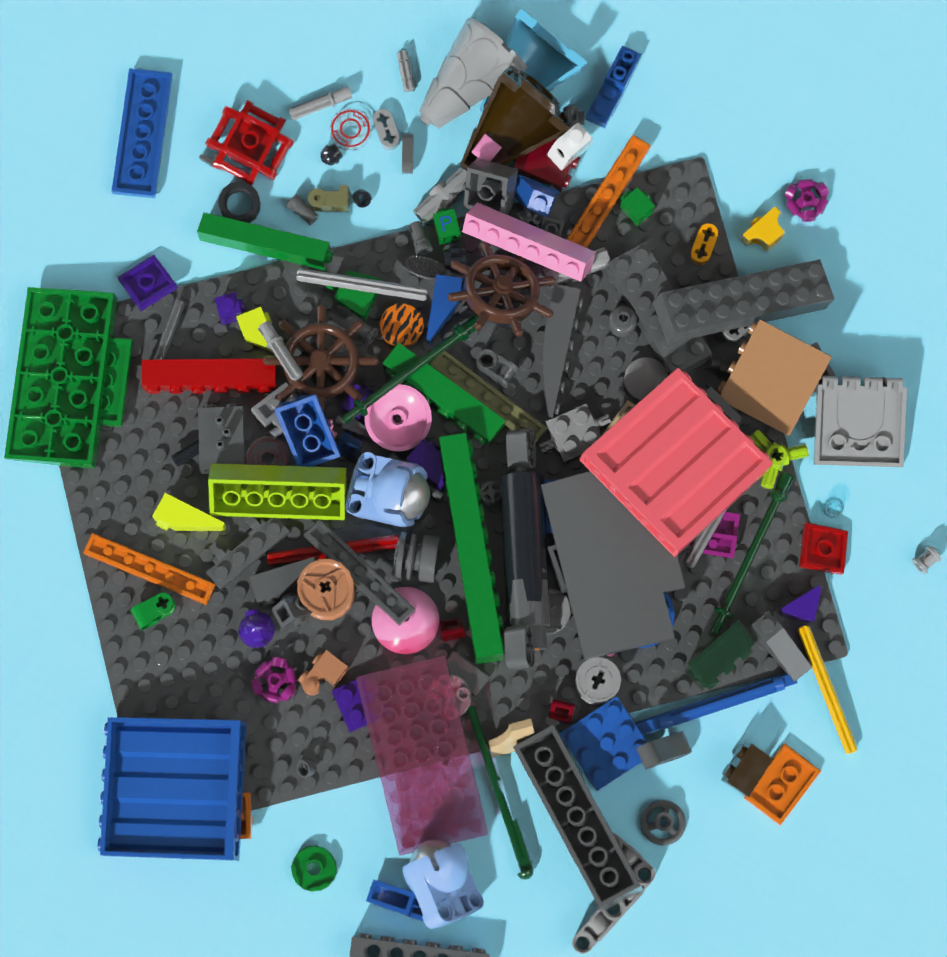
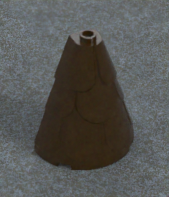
[460,68,570,171]

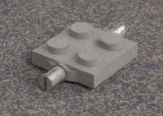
[539,404,611,463]

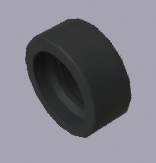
[218,181,261,223]

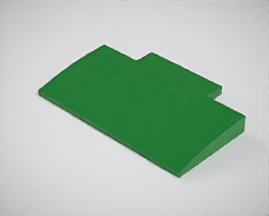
[4,287,133,469]

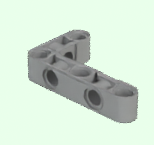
[572,833,655,955]

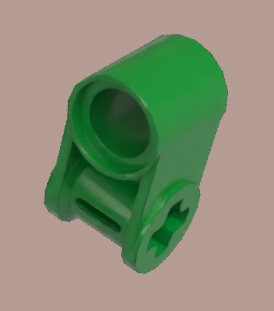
[130,593,176,630]

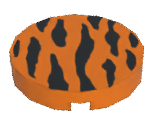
[380,304,424,347]

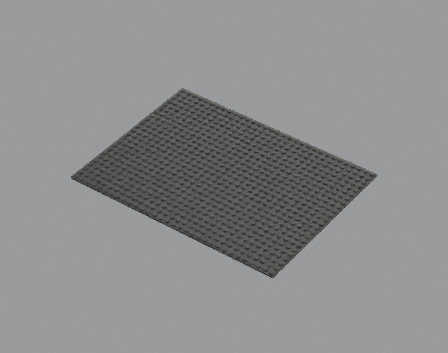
[59,158,848,811]

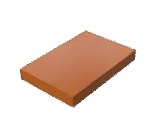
[744,743,821,826]

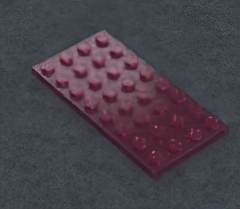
[356,655,489,856]

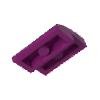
[690,512,740,559]

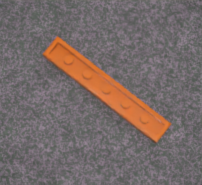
[566,135,651,248]
[83,533,216,605]

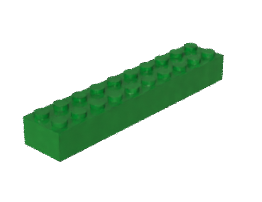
[439,433,505,665]

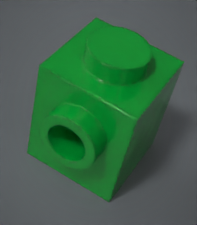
[620,187,655,226]

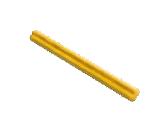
[798,625,858,754]

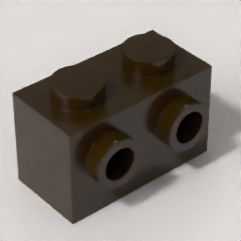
[721,742,773,797]

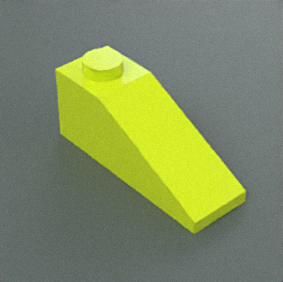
[152,493,226,531]

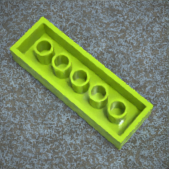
[208,463,346,520]

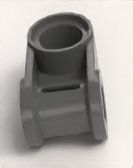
[476,349,520,388]

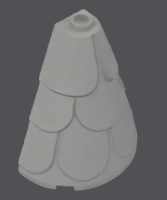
[419,17,528,129]

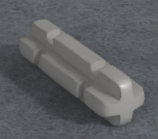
[397,50,415,92]

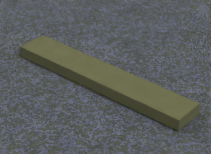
[429,351,548,445]

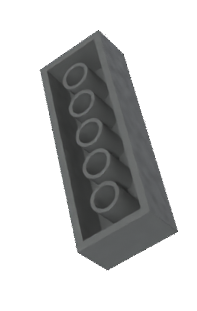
[606,242,712,376]

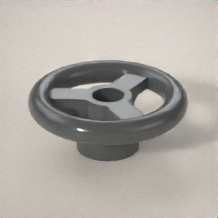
[640,800,686,846]

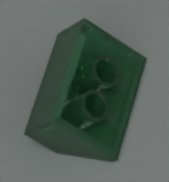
[684,620,755,691]

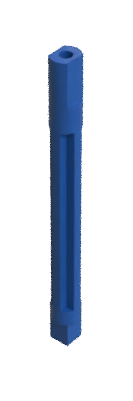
[635,674,798,736]

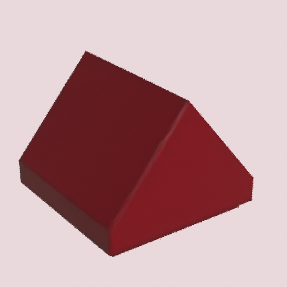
[439,617,465,642]
[549,699,575,723]

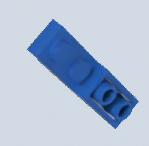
[585,45,642,128]

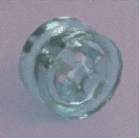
[823,497,844,518]

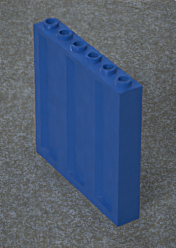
[97,717,246,861]

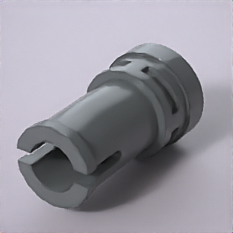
[286,194,319,226]
[408,221,433,256]

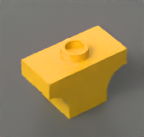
[741,206,785,252]

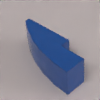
[366,879,424,922]

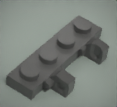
[206,517,290,590]

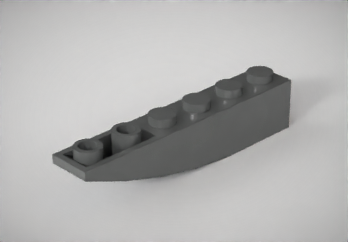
[542,284,584,420]

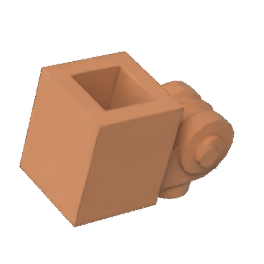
[298,650,349,696]

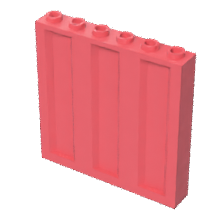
[580,368,773,557]

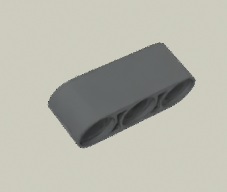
[636,731,692,770]

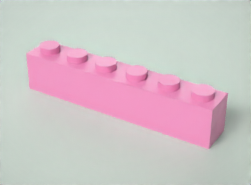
[462,203,596,281]

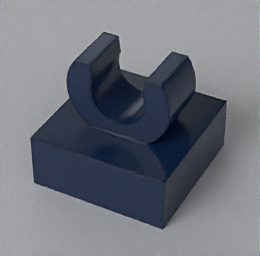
[337,431,363,462]

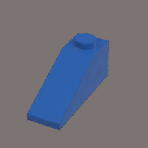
[427,274,464,344]

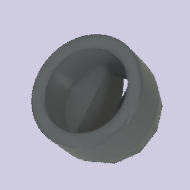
[296,759,317,778]

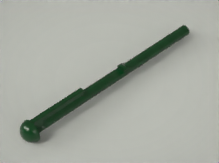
[467,705,534,880]

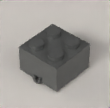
[462,158,518,215]

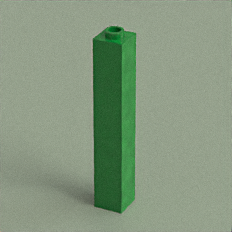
[197,212,333,270]

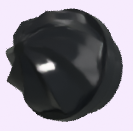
[320,143,343,166]

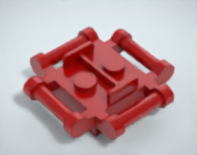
[205,100,294,185]

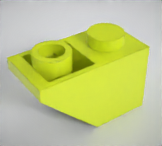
[236,307,274,353]

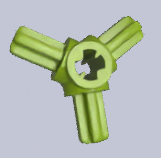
[750,430,809,489]

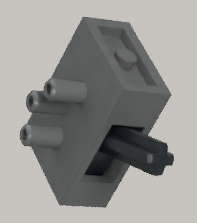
[171,403,246,474]

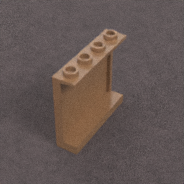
[717,319,832,436]

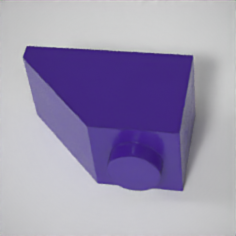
[406,439,444,490]

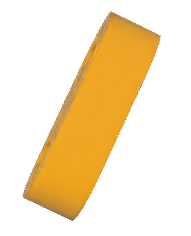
[690,223,718,265]

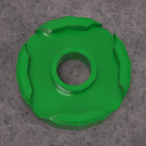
[291,846,337,892]

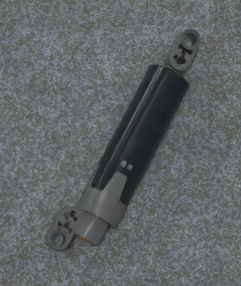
[501,428,550,670]

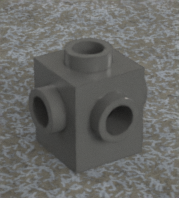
[271,593,313,628]

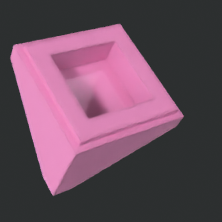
[471,134,502,162]

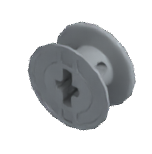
[575,657,621,705]

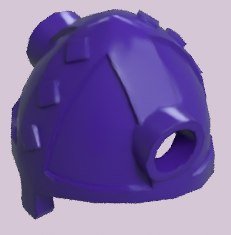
[238,609,276,648]

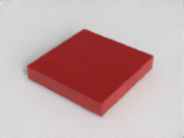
[799,522,848,575]

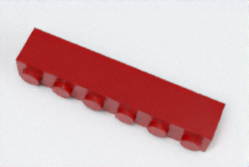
[141,359,277,394]

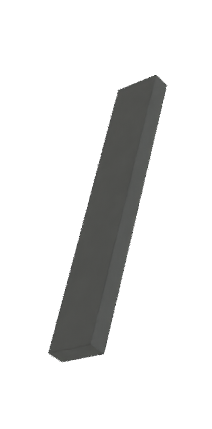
[304,519,416,627]

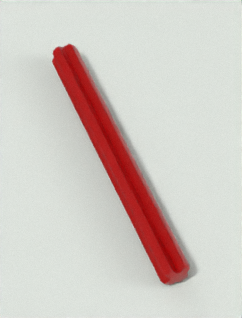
[267,535,400,566]

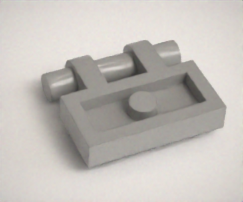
[251,382,297,439]

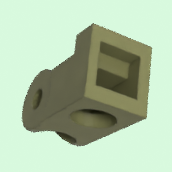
[308,185,349,212]

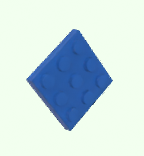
[560,696,648,791]

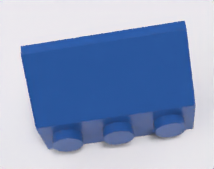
[274,394,341,467]

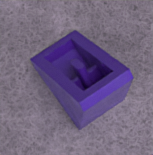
[779,585,821,623]

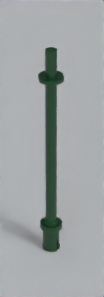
[340,314,478,425]
[710,472,795,636]

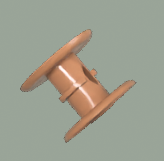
[297,559,355,620]

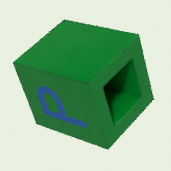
[433,208,461,245]

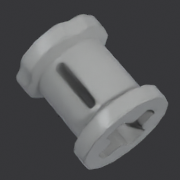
[912,545,942,575]

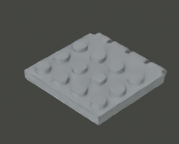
[813,376,907,467]

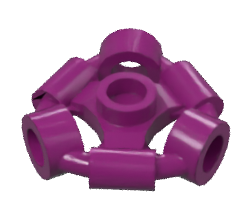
[784,179,829,222]
[251,657,298,703]

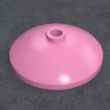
[364,384,432,451]
[372,587,439,654]

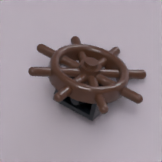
[447,242,556,337]
[263,305,379,414]

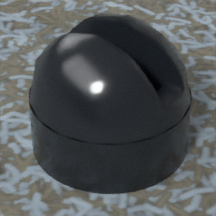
[352,189,372,208]

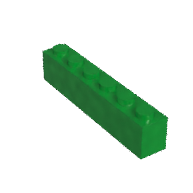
[383,343,506,446]

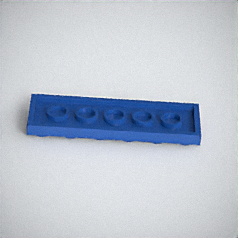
[111,68,173,199]

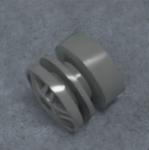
[394,531,440,583]

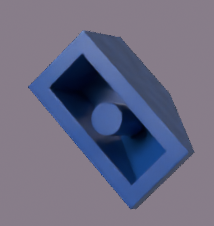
[515,174,559,217]

